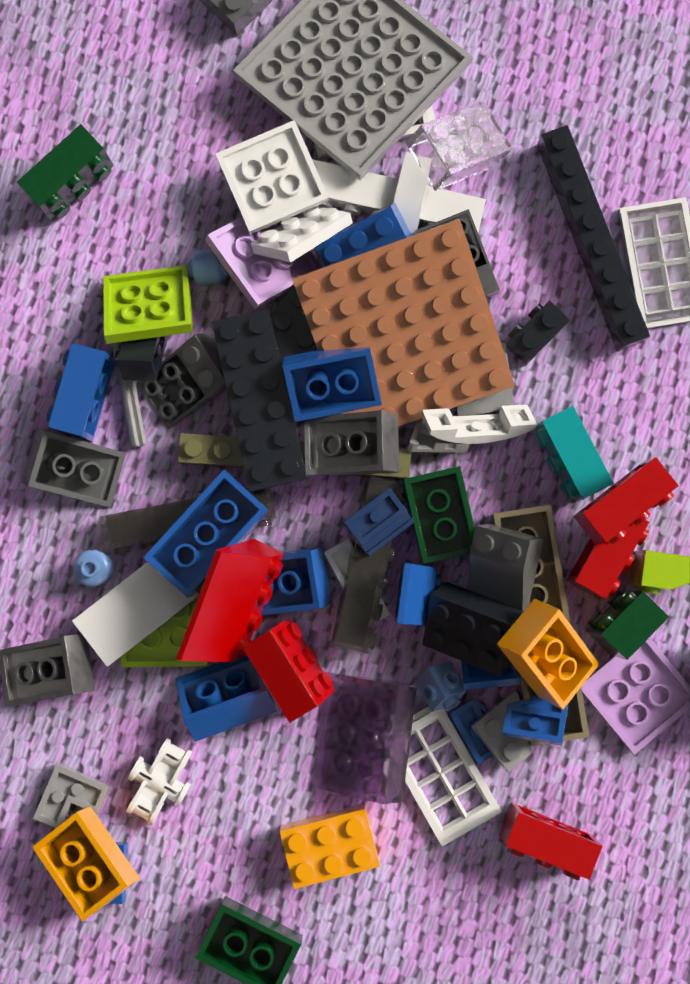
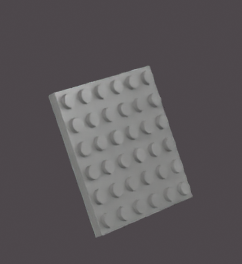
[233,0,473,181]

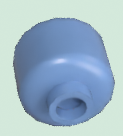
[188,248,230,286]
[73,550,114,587]

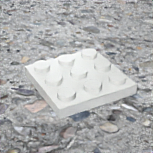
[216,120,329,234]

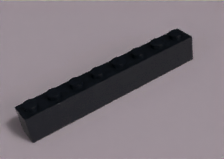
[537,125,650,352]

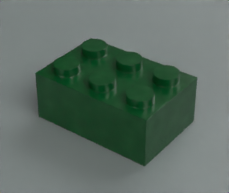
[17,124,114,222]
[402,466,475,564]
[586,590,669,660]
[195,896,303,984]

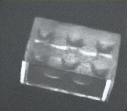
[406,101,513,191]

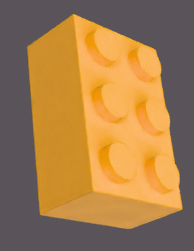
[497,599,599,710]
[280,803,380,889]
[32,806,140,922]

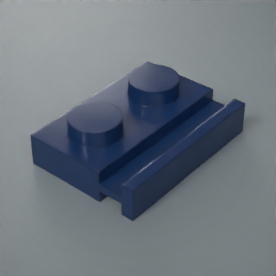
[342,488,415,557]

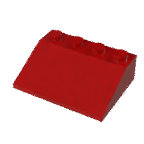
[176,539,284,662]

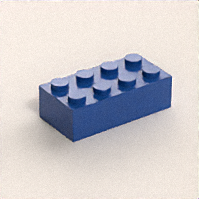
[143,470,269,598]

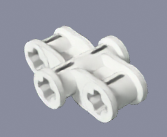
[126,738,192,826]

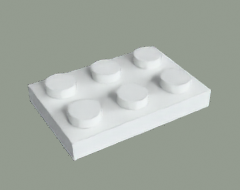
[251,206,353,262]

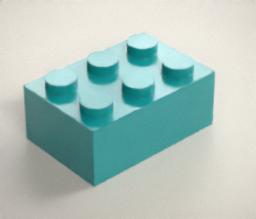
[533,406,614,503]

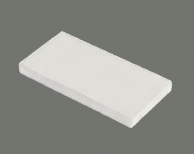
[72,562,200,667]

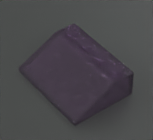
[312,672,417,804]

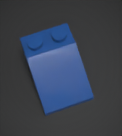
[282,347,382,422]
[260,547,332,615]
[394,563,441,625]

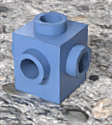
[415,661,467,712]

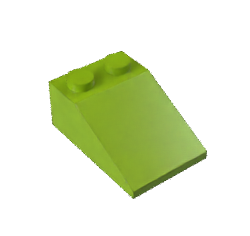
[629,550,690,594]

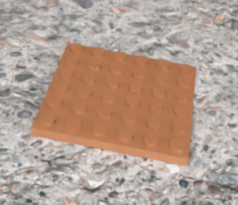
[292,219,515,427]

